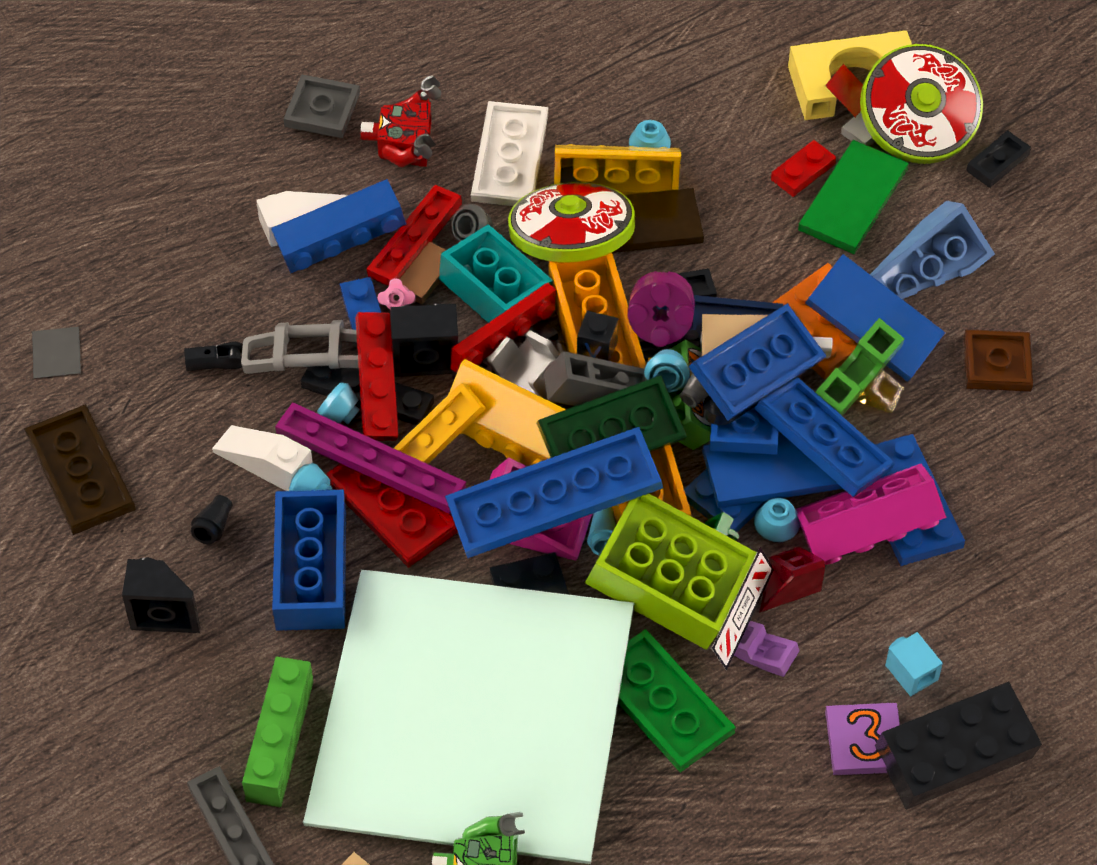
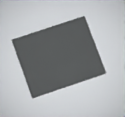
[32,327,81,378]

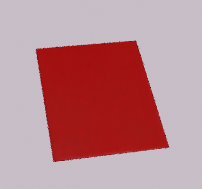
[825,64,863,118]

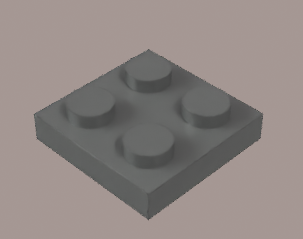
[284,74,360,138]

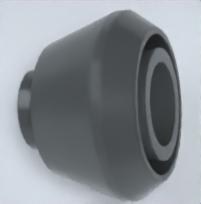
[452,204,493,243]

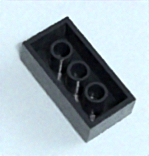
[875,681,1042,810]

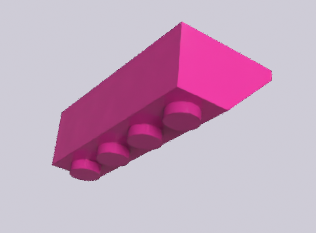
[796,464,946,565]

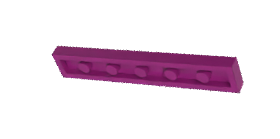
[275,402,466,514]

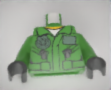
[432,812,525,865]

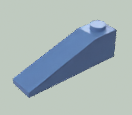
[870,201,995,299]

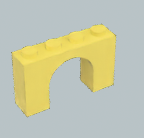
[788,30,912,120]

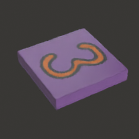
[825,703,900,775]

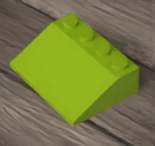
[585,494,757,650]

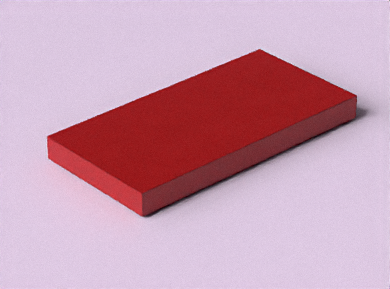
[326,463,458,568]

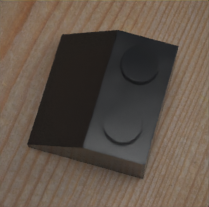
[122,557,201,633]

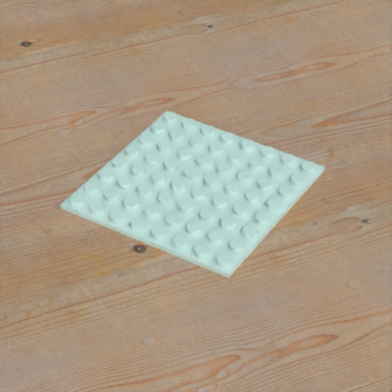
[303,569,634,864]

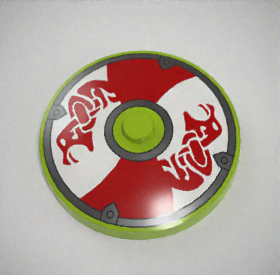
[860,44,983,164]
[508,182,635,262]

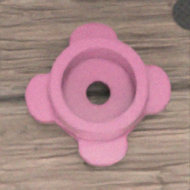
[377,278,416,311]

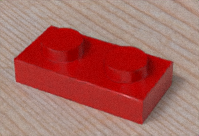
[771,140,836,197]

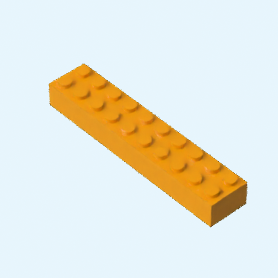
[549,252,692,523]

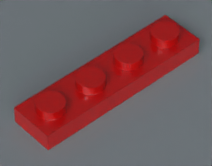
[367,185,462,286]
[451,282,557,373]
[355,312,398,441]

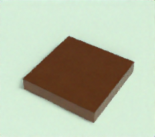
[964,330,1033,392]

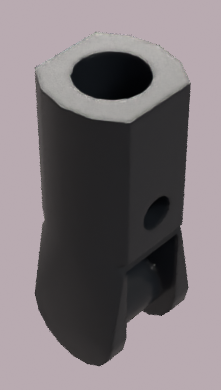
[184,341,243,371]

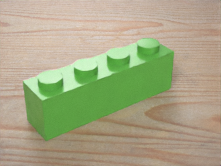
[242,656,313,807]

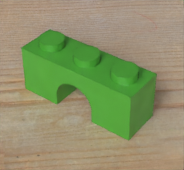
[815,318,905,416]

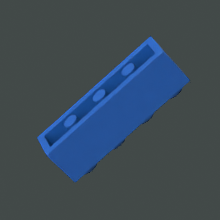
[271,179,406,274]

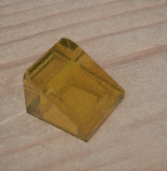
[857,370,905,413]

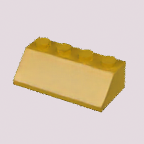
[554,144,681,195]
[448,359,566,466]

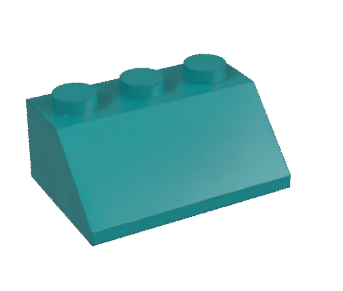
[439,224,553,323]

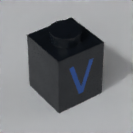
[577,310,619,361]

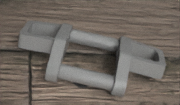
[241,320,359,374]

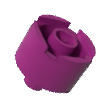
[627,271,695,347]

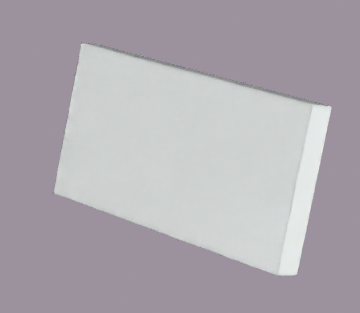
[471,101,548,206]

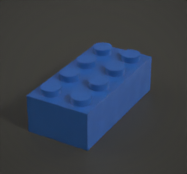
[272,489,346,631]

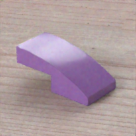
[734,621,800,677]

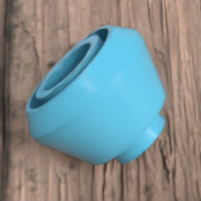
[629,120,671,148]
[644,349,690,393]
[317,383,360,425]
[289,463,332,491]
[754,498,800,542]

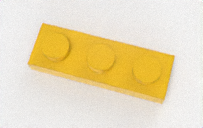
[394,382,486,464]

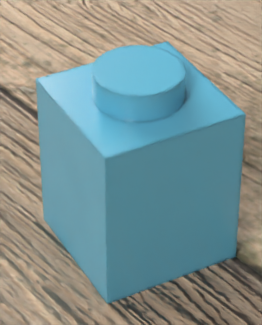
[885,632,943,697]

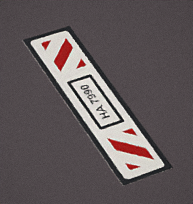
[711,547,774,671]

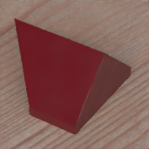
[759,547,826,613]

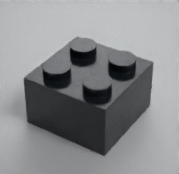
[391,303,458,377]

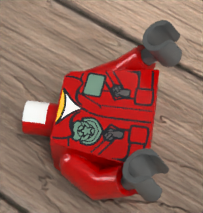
[361,76,441,168]

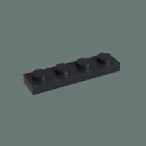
[301,366,434,426]

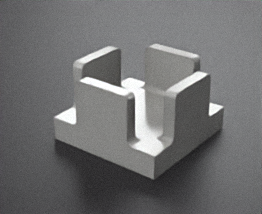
[488,330,560,402]

